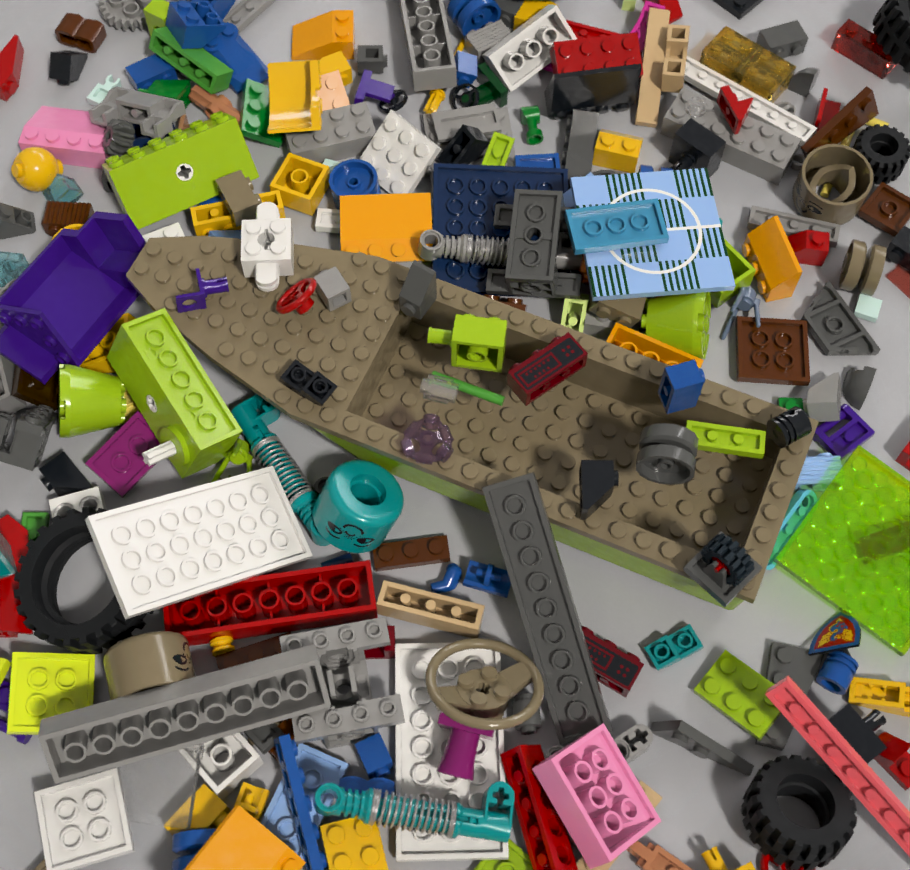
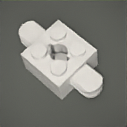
[241,202,294,292]

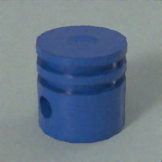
[816,651,859,695]

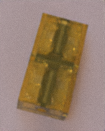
[699,26,796,103]

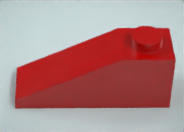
[0,35,24,102]

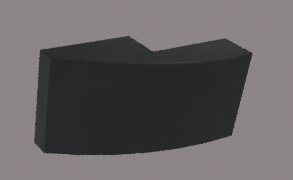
[279,359,338,406]

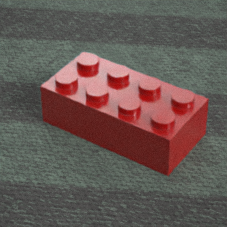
[550,32,644,80]

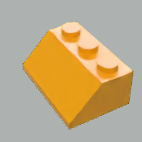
[742,215,803,302]

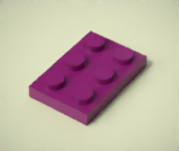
[85,411,161,498]

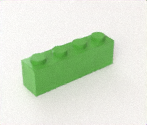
[149,26,234,94]

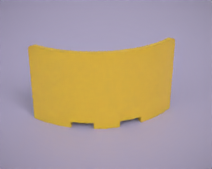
[267,60,323,134]

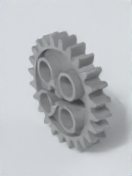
[98,0,166,31]

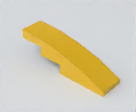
[848,677,910,717]

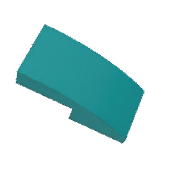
[644,624,704,671]

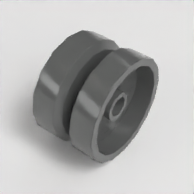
[636,423,699,485]

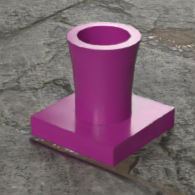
[436,712,495,781]

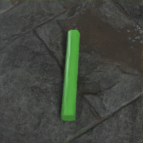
[430,371,505,406]

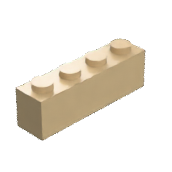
[377,580,485,638]

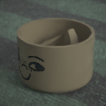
[792,144,874,225]
[103,631,196,700]

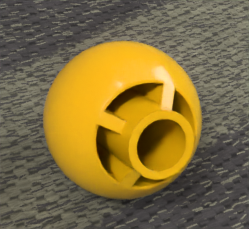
[11,147,63,192]

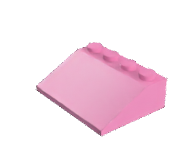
[18,106,111,169]
[532,723,661,869]

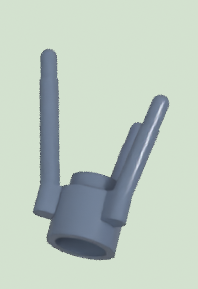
[721,287,761,340]

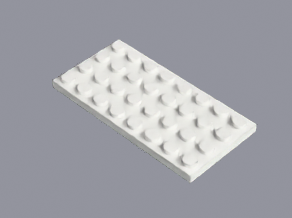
[85,466,313,620]
[395,642,509,862]

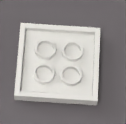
[359,110,441,194]
[34,768,135,870]

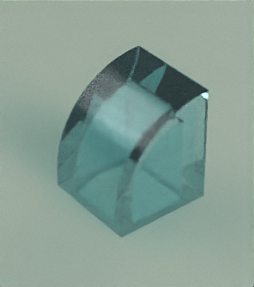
[43,174,84,203]

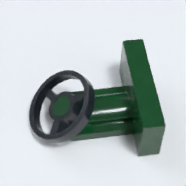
[451,62,508,109]

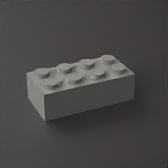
[283,101,376,164]

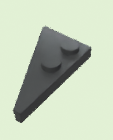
[650,720,754,776]

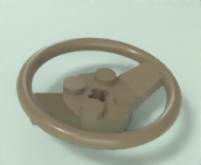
[425,638,544,730]

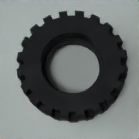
[741,755,857,870]

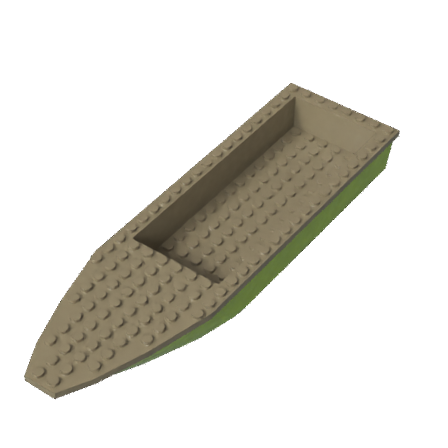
[126,236,819,610]

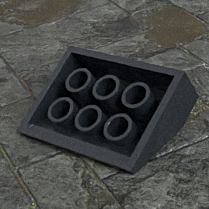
[544,64,641,119]

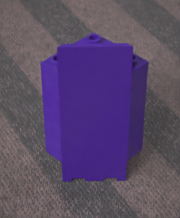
[0,211,146,385]

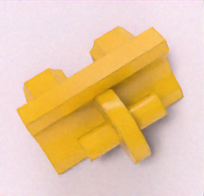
[233,782,270,821]

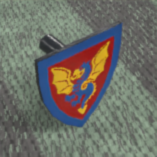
[808,611,861,657]

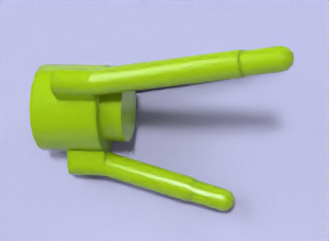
[211,438,253,482]

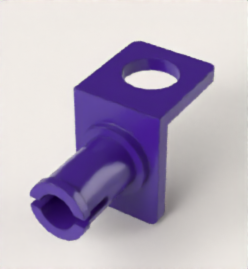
[175,268,229,313]

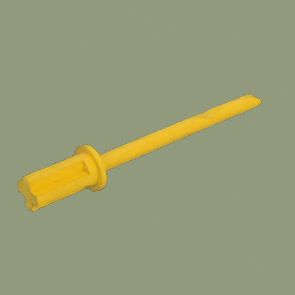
[423,38,465,114]

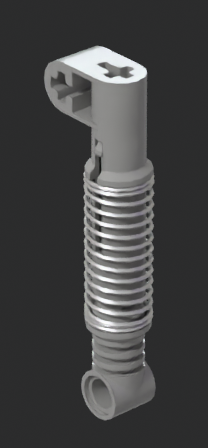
[418,229,582,271]

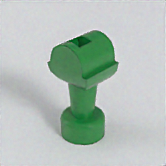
[520,105,544,145]

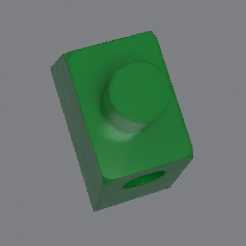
[138,79,191,109]

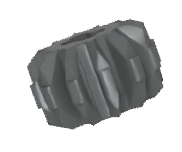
[103,119,135,157]

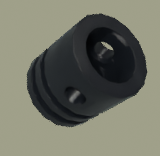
[766,406,812,448]

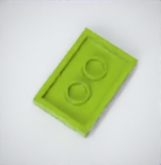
[693,650,781,741]

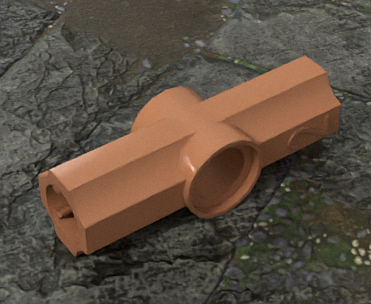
[188,84,241,124]

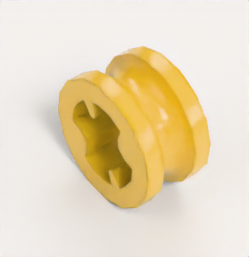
[210,636,235,657]

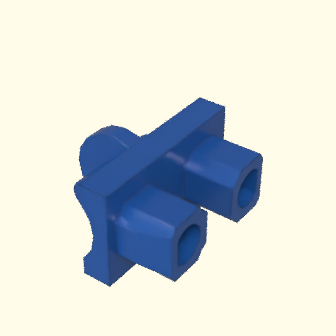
[463,560,511,598]

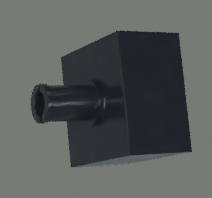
[668,118,726,178]
[828,704,887,764]

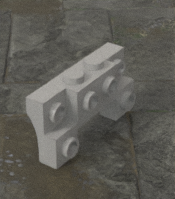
[89,86,186,139]

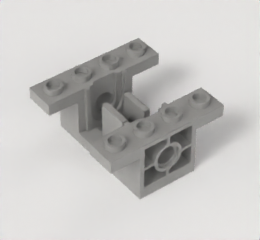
[279,617,405,749]

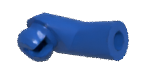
[430,563,462,594]

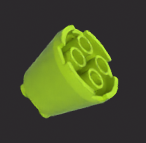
[641,292,711,359]
[59,364,127,438]

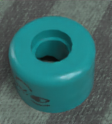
[312,460,404,553]

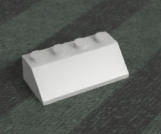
[482,4,577,92]

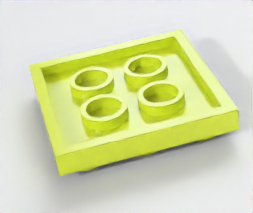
[6,652,95,735]

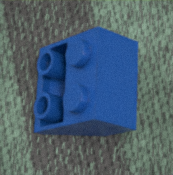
[165,0,226,49]

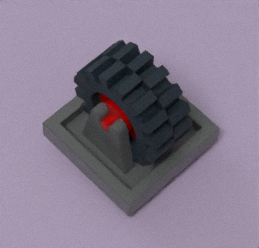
[683,531,763,608]

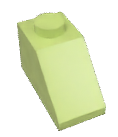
[560,293,589,333]

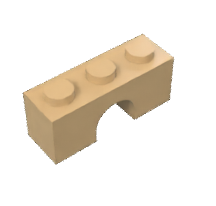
[661,24,690,93]

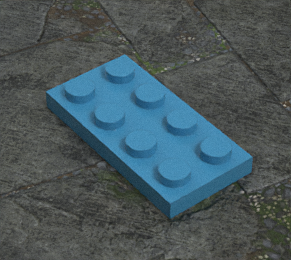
[564,198,669,255]

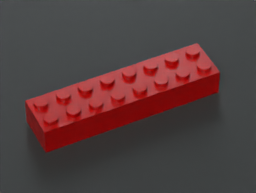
[163,560,378,646]

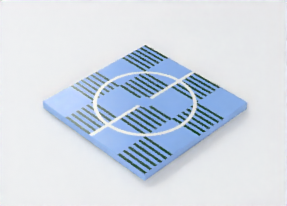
[570,168,736,301]

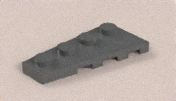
[755,641,825,751]

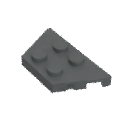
[801,281,881,356]

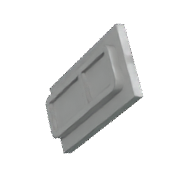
[431,103,502,143]

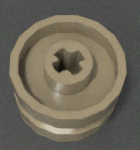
[839,239,887,296]

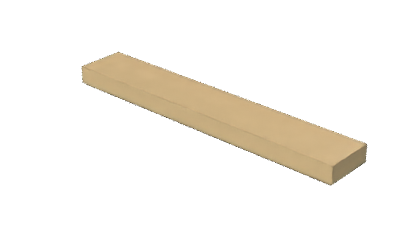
[635,7,670,128]

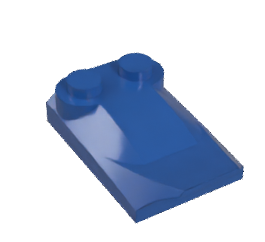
[203,23,268,94]

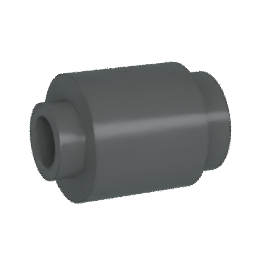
[512,693,542,735]

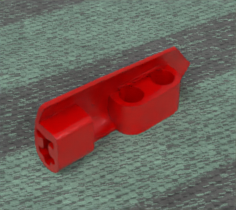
[0,514,33,638]

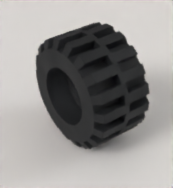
[853,124,910,184]

